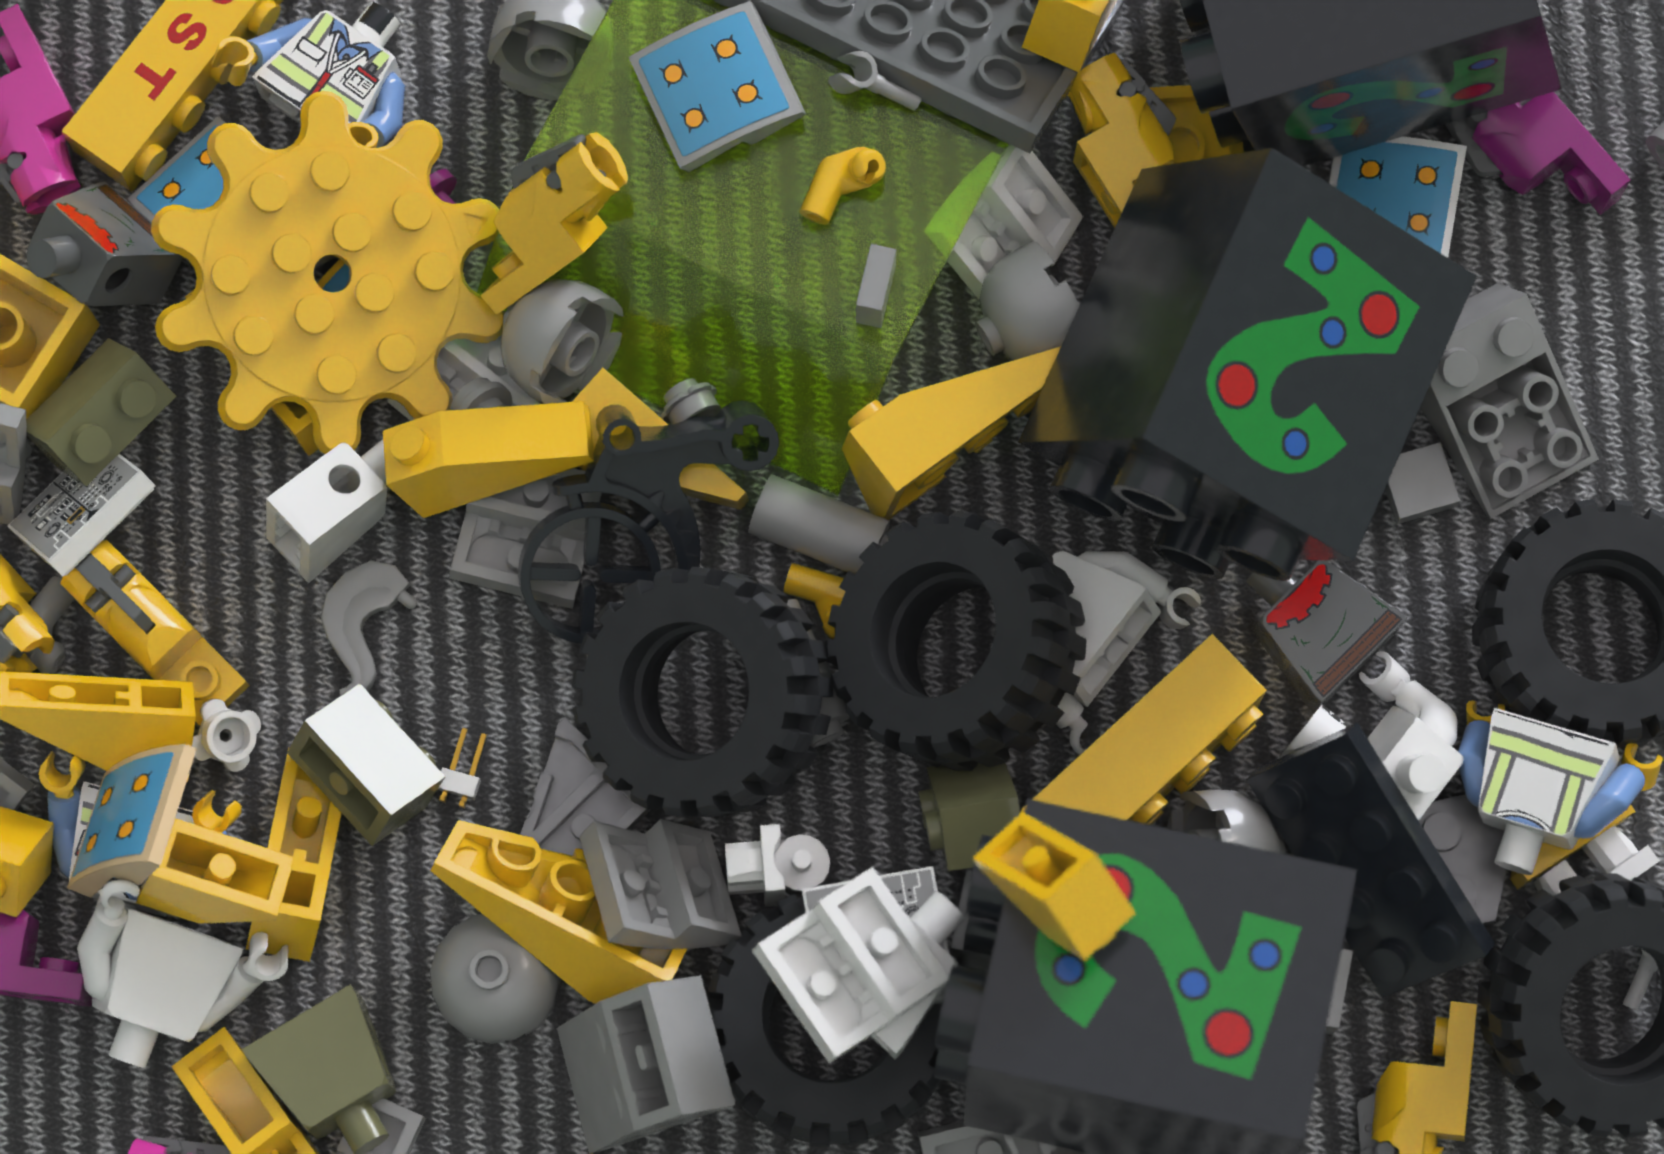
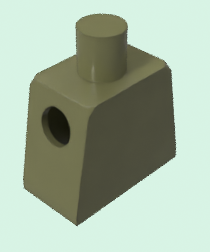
[242,984,397,1154]

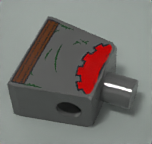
[27,181,184,306]
[1246,560,1407,713]

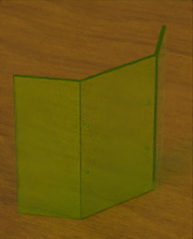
[477,0,1010,496]

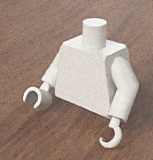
[1052,551,1201,755]
[1359,651,1463,821]
[77,880,288,1068]

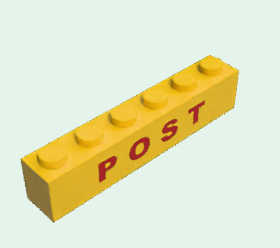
[62,0,283,192]

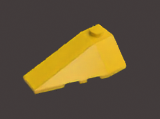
[842,346,1061,520]
[430,820,687,1004]

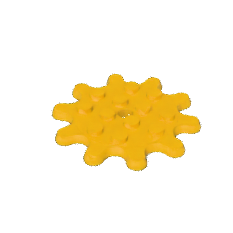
[151,91,505,454]

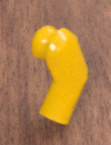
[799,146,886,225]
[783,563,846,639]

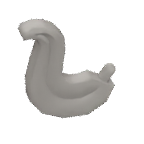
[320,560,417,696]

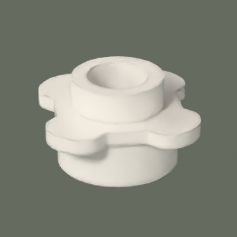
[192,699,261,772]

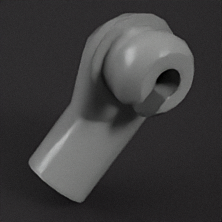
[25,576,75,674]

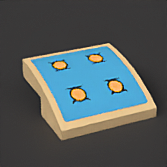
[67,744,197,898]

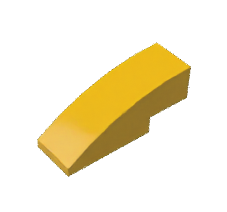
[171,1027,320,1154]

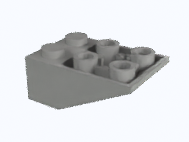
[1421,283,1599,519]
[557,976,735,1154]

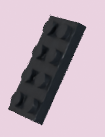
[1246,723,1495,998]

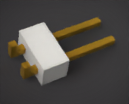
[438,728,487,808]

